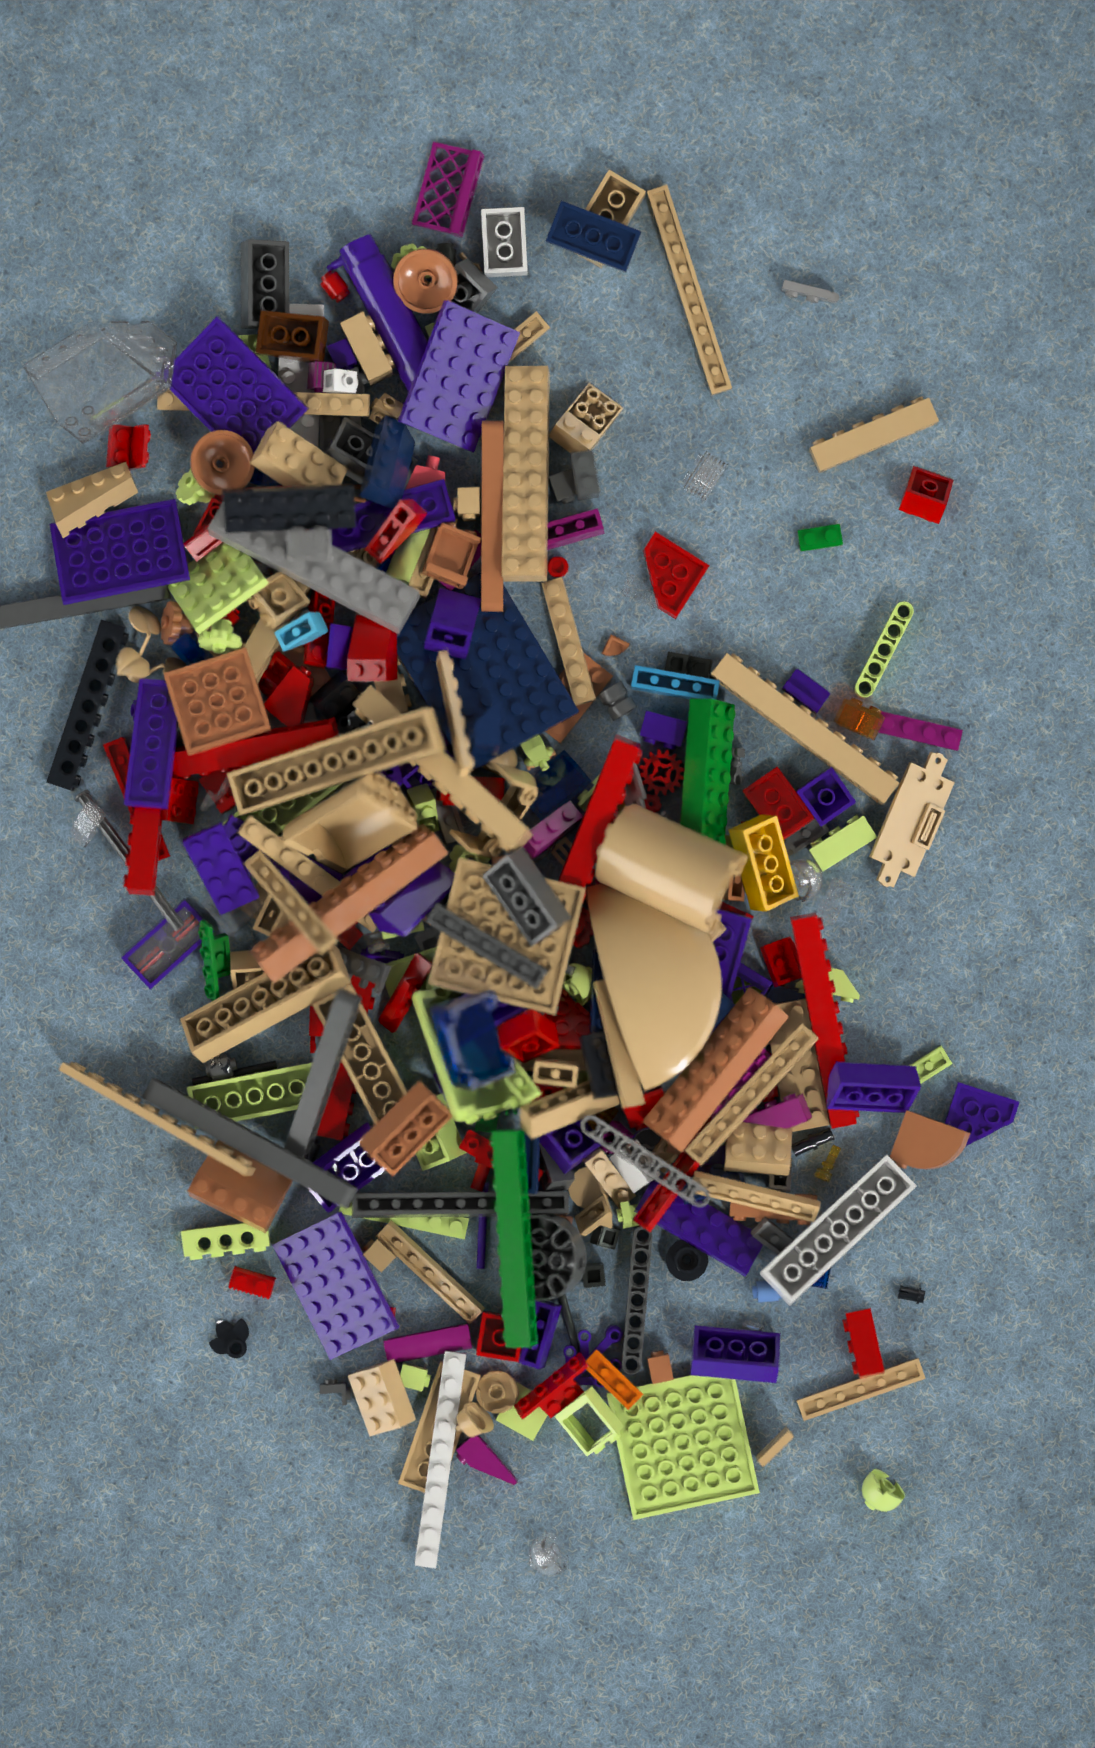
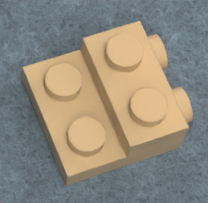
[247,572,310,629]

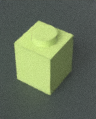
[400,1362,431,1391]

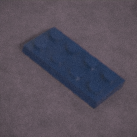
[546,201,642,273]

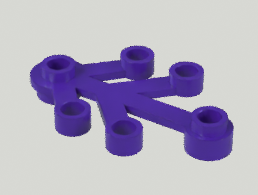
[563,1325,623,1388]

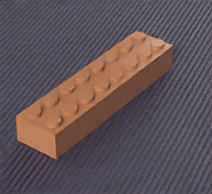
[643,987,789,1152]

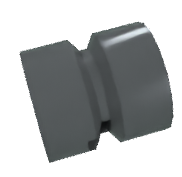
[598,681,637,721]

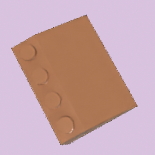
[187,1140,293,1233]

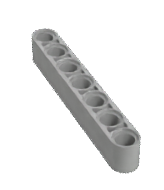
[581,1116,710,1207]

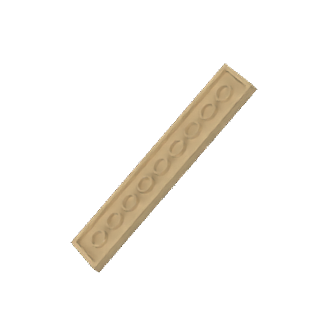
[59,1061,256,1176]

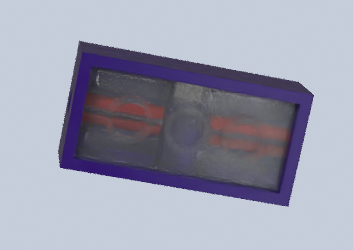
[121,898,214,990]

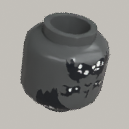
[205,1052,237,1081]

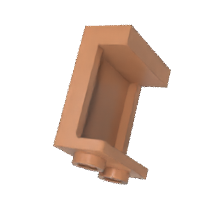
[421,522,482,589]

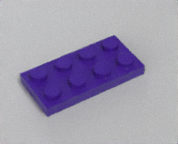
[182,822,260,915]

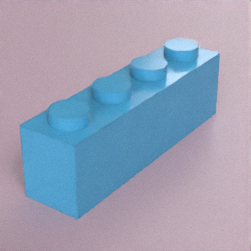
[631,665,720,700]

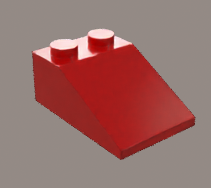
[347,615,398,681]

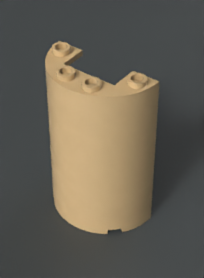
[595,804,748,935]

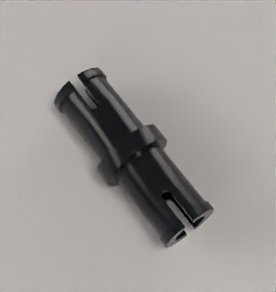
[791,1127,835,1157]

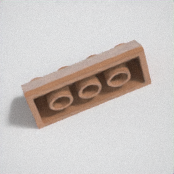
[358,1081,452,1176]

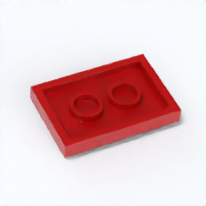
[742,767,814,840]

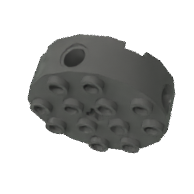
[498,1214,587,1301]

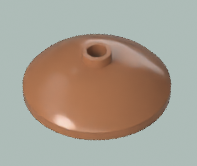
[393,249,458,314]
[190,430,255,495]

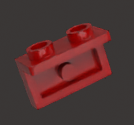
[760,936,801,988]

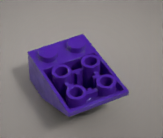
[424,588,481,660]

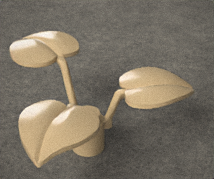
[117,606,187,683]

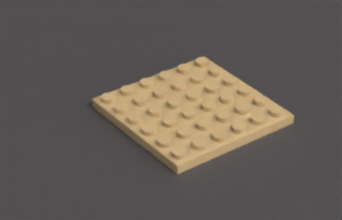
[428,857,586,1015]

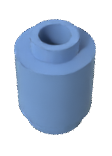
[752,1281,782,1303]

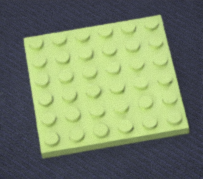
[606,1375,760,1520]

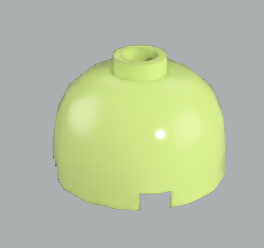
[562,963,592,1006]
[862,1469,905,1512]

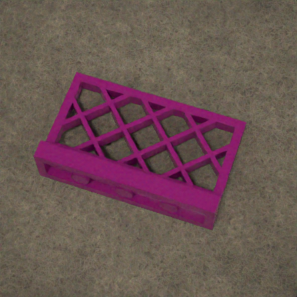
[412,142,485,238]

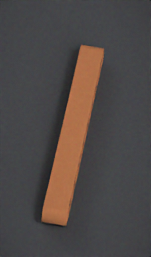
[481,420,504,612]

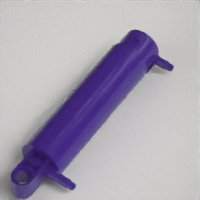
[327,234,428,404]

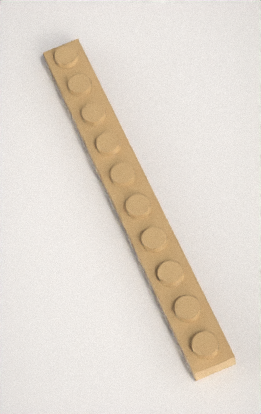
[647,185,732,395]
[157,388,370,416]

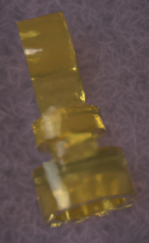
[814,1145,841,1183]

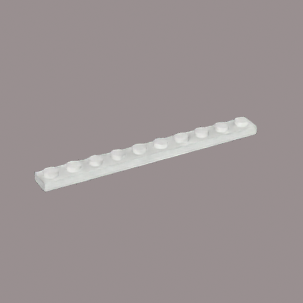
[415,1351,466,1568]

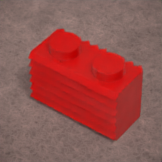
[228,1266,276,1300]

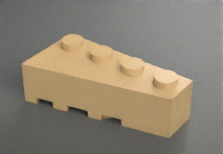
[46,462,138,538]

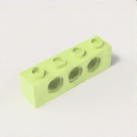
[181,1222,271,1260]

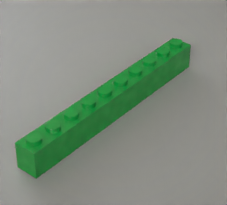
[490,1129,538,1348]

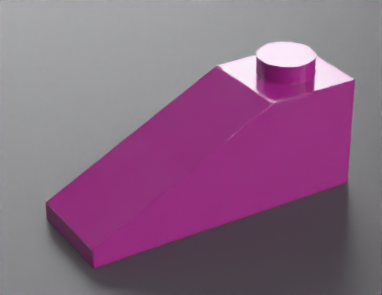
[456,1435,518,1485]

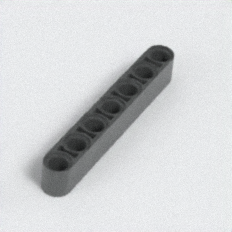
[622,1226,653,1375]

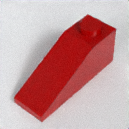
[365,499,427,564]

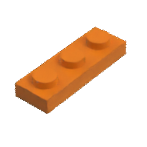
[586,1349,643,1410]

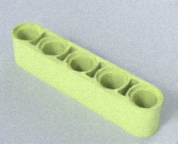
[854,601,914,698]

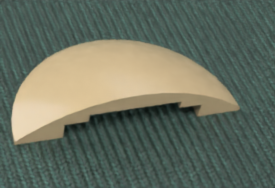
[587,884,722,1091]

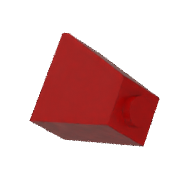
[264,665,314,726]

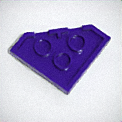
[945,1082,1020,1147]

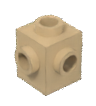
[369,393,404,424]

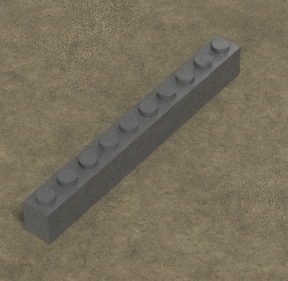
[352,1191,569,1218]

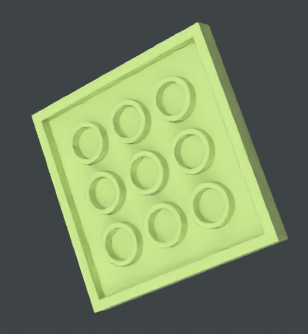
[168,542,269,634]

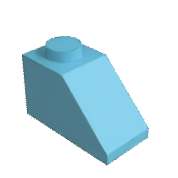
[274,612,329,651]

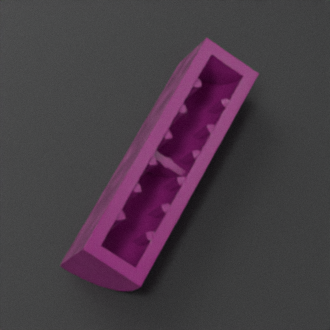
[383,1323,473,1363]

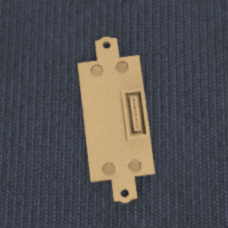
[869,752,955,888]

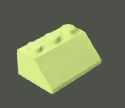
[416,1093,467,1171]

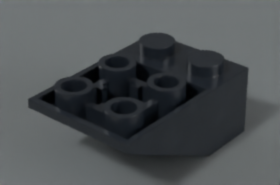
[309,670,372,736]

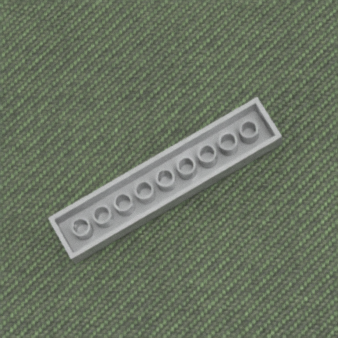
[208,503,420,634]

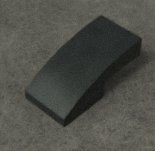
[664,652,713,678]

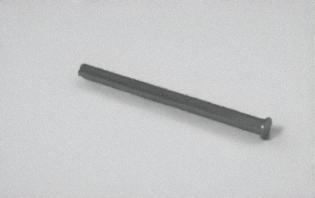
[74,789,184,931]

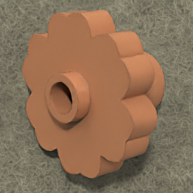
[160,601,194,645]

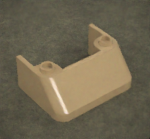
[449,762,538,858]

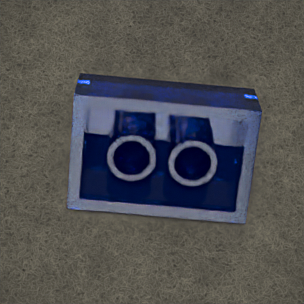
[529,750,592,821]

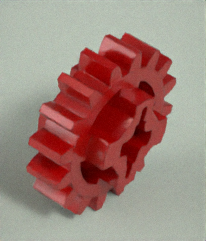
[639,749,685,796]

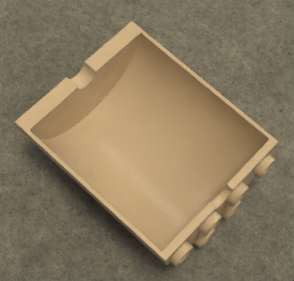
[282,773,418,873]

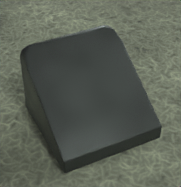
[590,1225,621,1250]

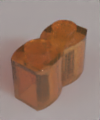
[833,697,885,741]

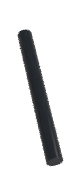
[192,1060,277,1086]

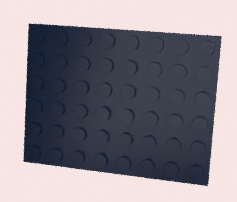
[397,572,579,773]

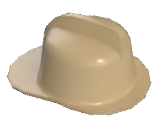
[455,1402,494,1437]

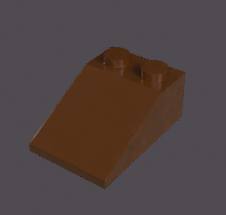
[255,310,329,362]

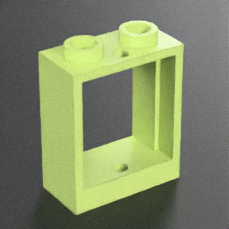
[555,1386,624,1456]

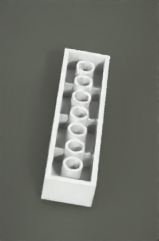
[760,1155,916,1306]

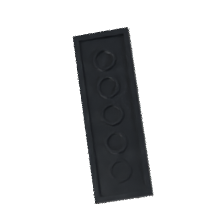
[223,484,356,533]

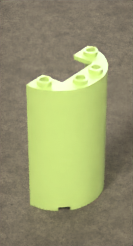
[411,989,523,1124]

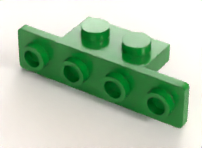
[198,919,231,1001]

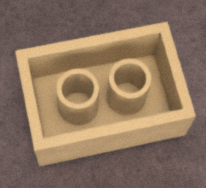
[340,312,395,386]
[724,1122,792,1176]
[348,1359,416,1436]

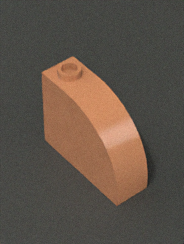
[890,1110,970,1170]

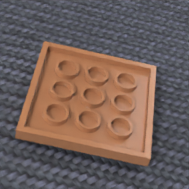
[164,647,272,756]

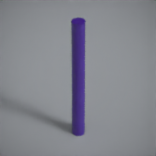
[476,1183,489,1269]

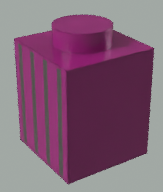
[307,361,336,393]

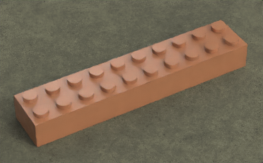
[250,823,448,983]

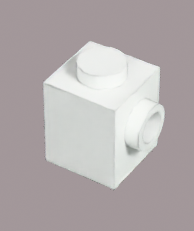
[323,369,358,394]

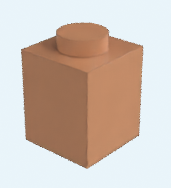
[647,1350,674,1384]

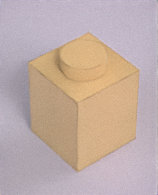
[363,1238,396,1273]

